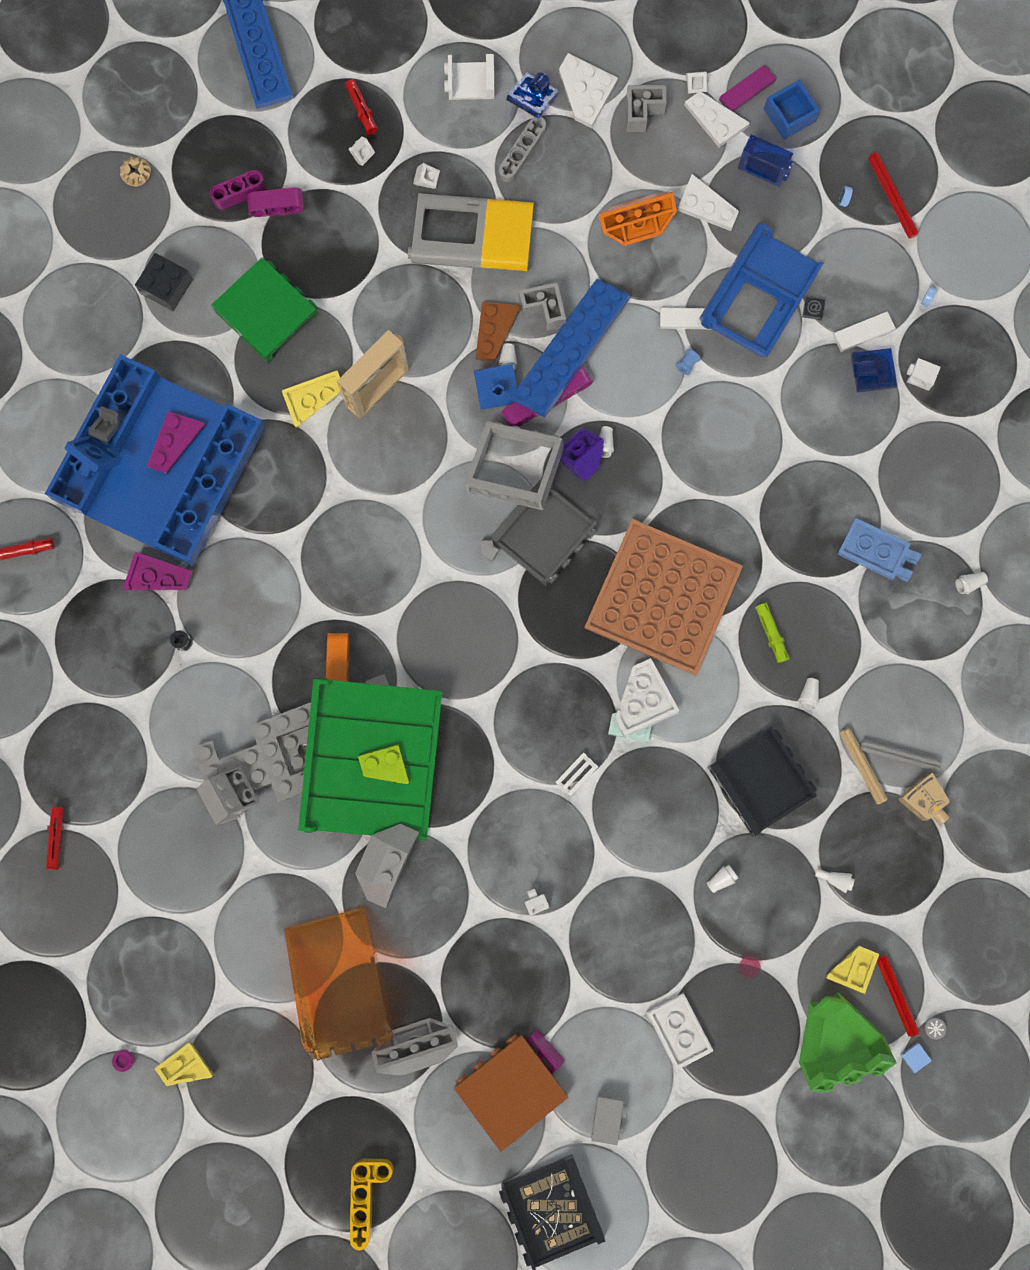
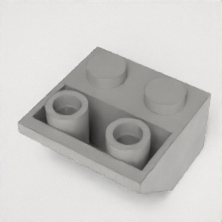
[196,766,259,825]

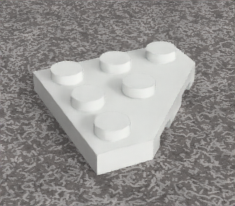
[559,53,618,128]
[615,658,679,738]

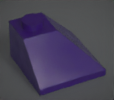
[560,427,604,482]

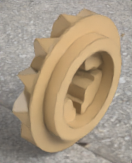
[120,156,151,186]

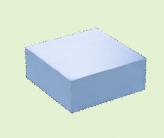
[900,1043,931,1073]

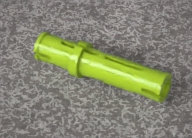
[755,603,790,663]

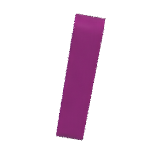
[501,365,593,427]

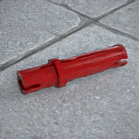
[345,79,378,135]
[0,537,55,560]
[45,807,64,870]

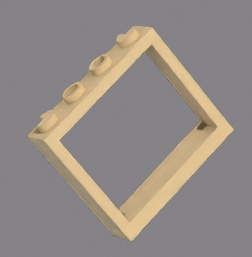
[337,330,409,419]

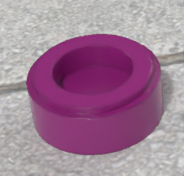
[112,1049,135,1072]

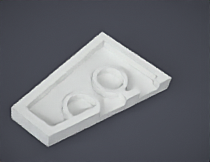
[684,91,750,148]

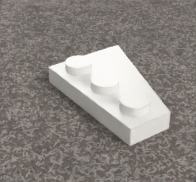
[677,174,739,231]

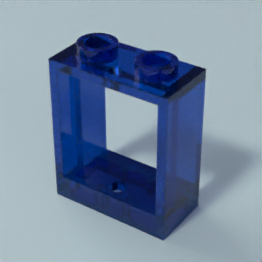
[737,134,794,187]

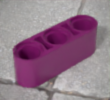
[210,170,266,210]
[247,187,304,217]

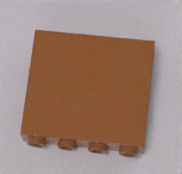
[454,1033,568,1152]

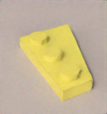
[282,371,341,428]

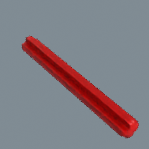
[868,152,919,239]

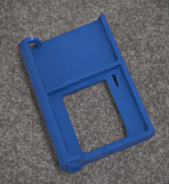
[699,224,824,357]

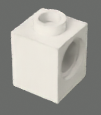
[906,358,940,391]

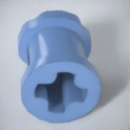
[675,349,701,375]

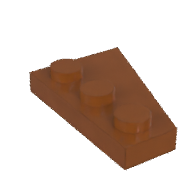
[476,302,521,362]

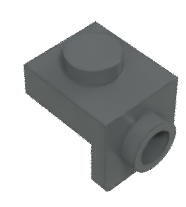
[89,406,120,443]

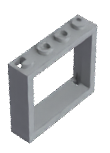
[464,421,564,510]

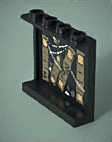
[499,1154,606,1270]

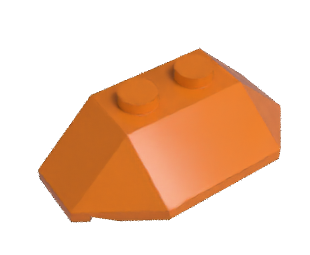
[598,192,677,246]

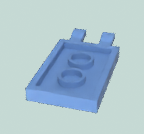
[837,518,922,582]

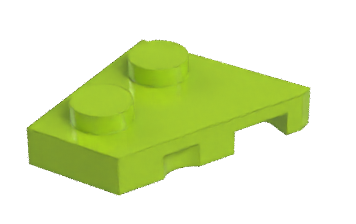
[358,744,409,784]

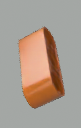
[326,633,350,681]

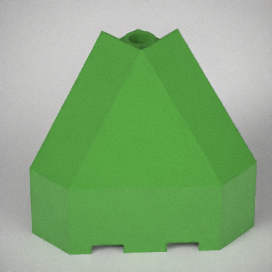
[799,992,897,1093]

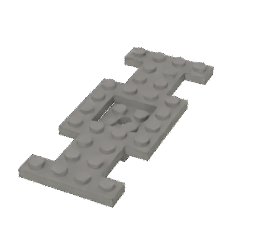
[192,674,389,825]

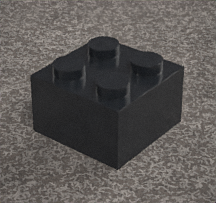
[135,253,193,311]

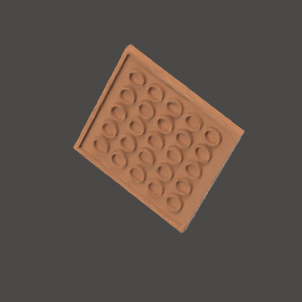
[585,519,743,676]

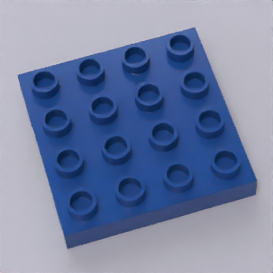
[45,354,266,566]

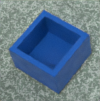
[764,80,820,140]

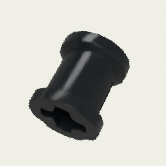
[170,630,192,651]

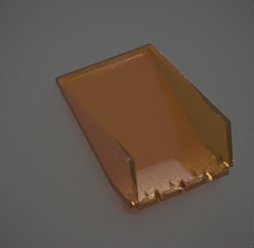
[284,907,395,1061]

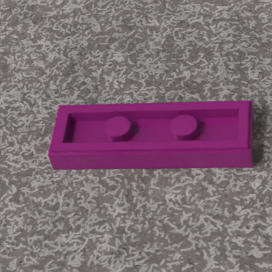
[719,65,776,112]

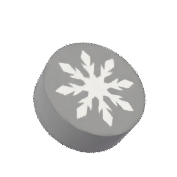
[923,1017,946,1040]

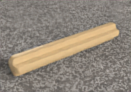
[840,728,887,804]

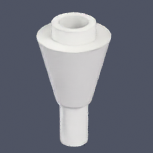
[815,868,855,893]

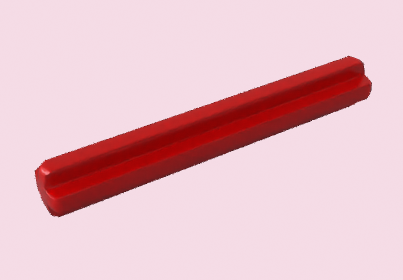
[877,955,919,1037]

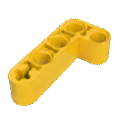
[350,1159,394,1250]

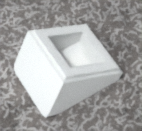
[686,72,707,94]
[413,163,440,189]

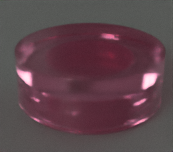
[739,956,761,978]

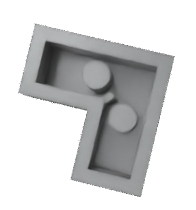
[626,85,666,132]
[519,282,566,332]

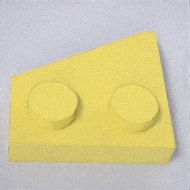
[825,946,879,994]
[155,1042,214,1086]

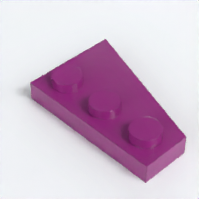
[147,412,207,474]
[122,552,193,590]

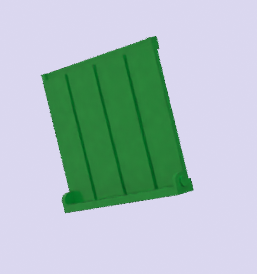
[298,677,442,841]

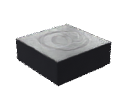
[802,297,825,320]

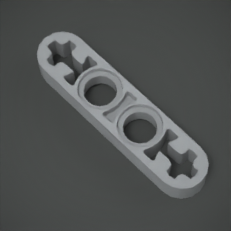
[499,116,546,182]

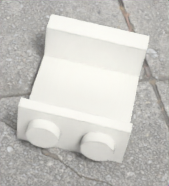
[444,54,494,100]

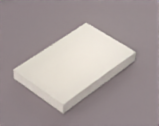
[646,993,713,1071]

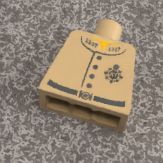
[898,773,950,825]

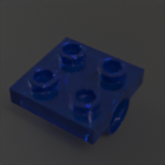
[506,72,558,119]
[851,348,898,393]

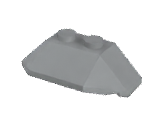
[355,824,419,908]
[371,1018,458,1076]

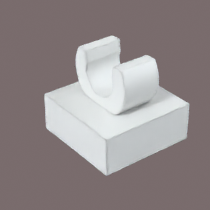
[349,137,375,166]
[525,889,549,916]

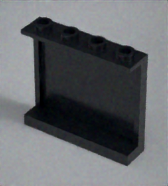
[707,726,817,837]

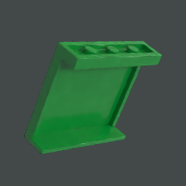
[211,257,319,364]

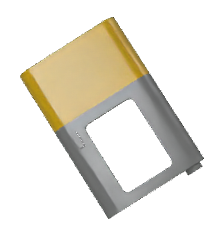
[408,193,534,272]

